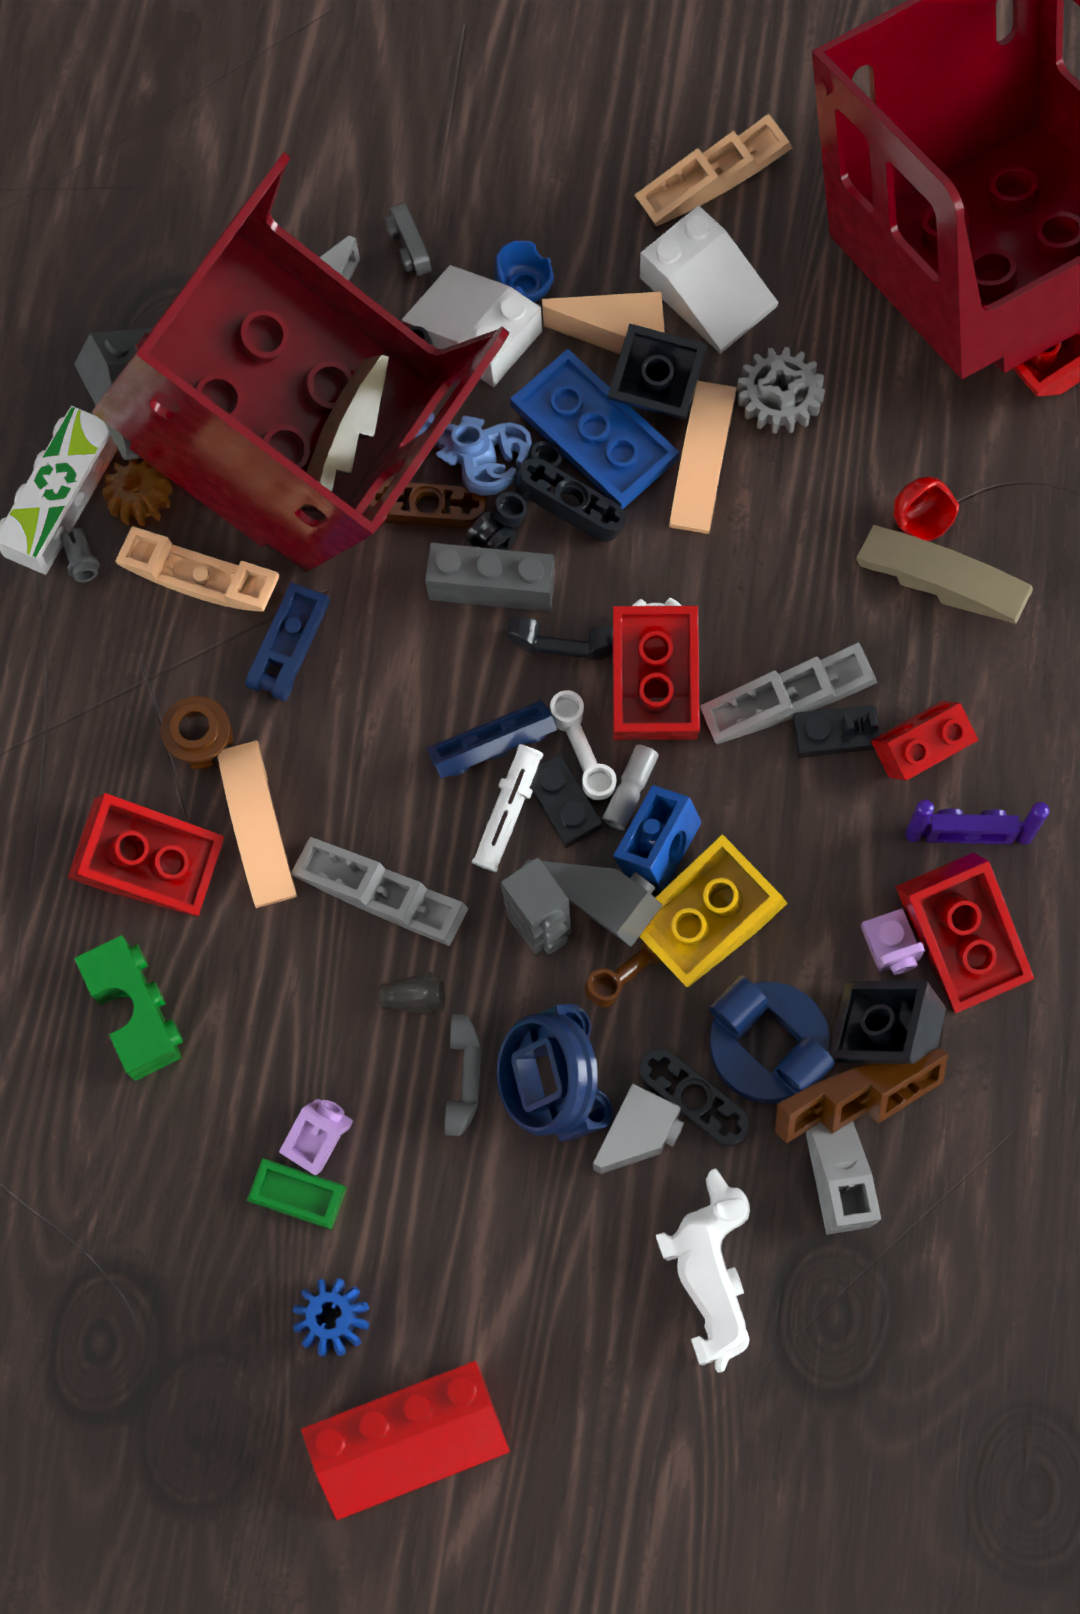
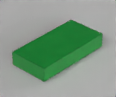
[247,1158,347,1230]

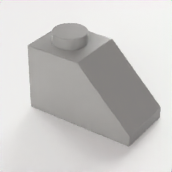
[593,1084,684,1174]

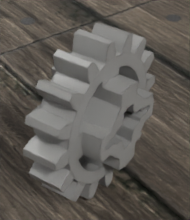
[737,347,825,434]

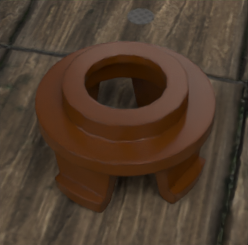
[160,696,233,770]

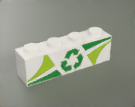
[0,406,118,575]

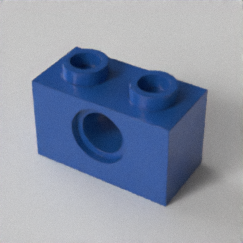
[613,785,702,892]

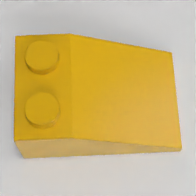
[639,834,788,988]

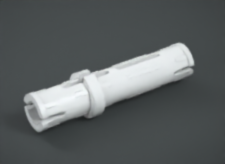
[471,744,544,872]

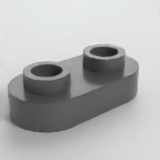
[384,202,432,277]

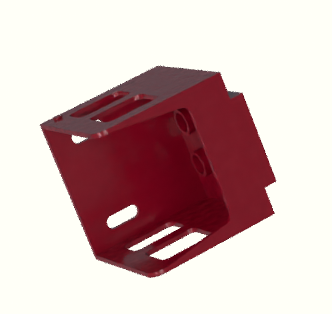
[812,0,1080,379]
[91,152,509,572]

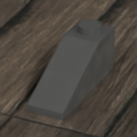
[523,859,663,947]

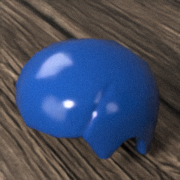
[494,240,554,303]

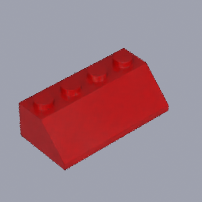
[301,1361,510,1520]

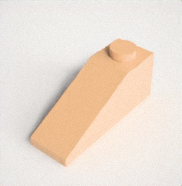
[542,292,665,355]

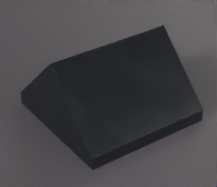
[608,323,707,421]

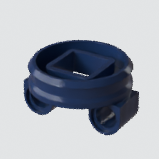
[708,975,835,1103]
[497,1004,613,1142]

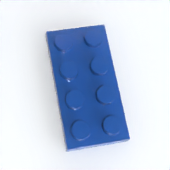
[510,349,680,509]

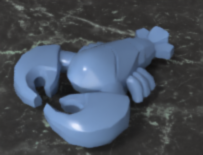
[414,413,532,496]

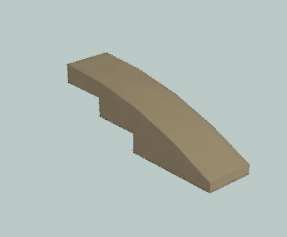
[300,355,389,512]
[856,525,1033,624]

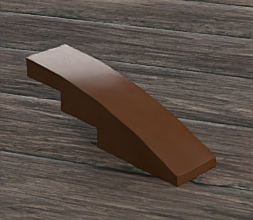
[775,1048,948,1143]

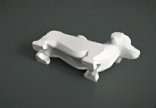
[656,1168,750,1373]

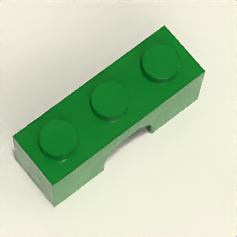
[74,935,183,1081]

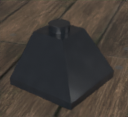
[829,981,946,1064]

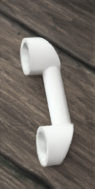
[550,690,616,800]

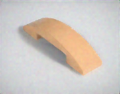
[669,381,737,534]
[116,526,280,612]
[218,740,297,908]

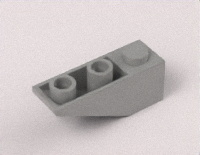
[806,1121,881,1235]

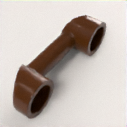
[584,940,663,1008]

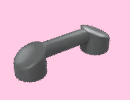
[445,1014,482,1137]

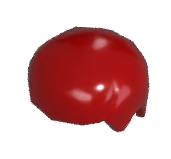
[893,476,959,542]

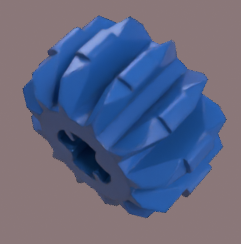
[293,1278,370,1357]

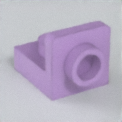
[861,908,925,975]
[279,1099,353,1176]

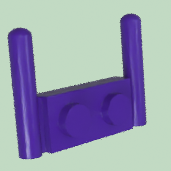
[905,800,1049,845]

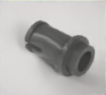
[60,528,100,582]

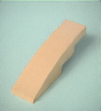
[635,114,792,227]

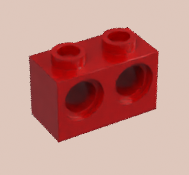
[870,701,979,781]

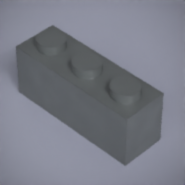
[425,543,555,612]
[501,857,571,956]

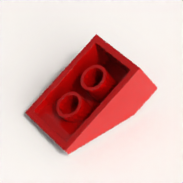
[613,606,700,740]
[67,793,225,917]
[895,852,1035,1014]

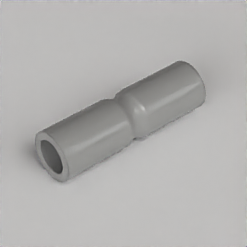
[602,744,659,830]

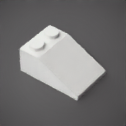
[640,205,778,354]
[401,265,542,388]

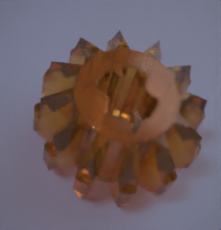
[102,459,173,527]

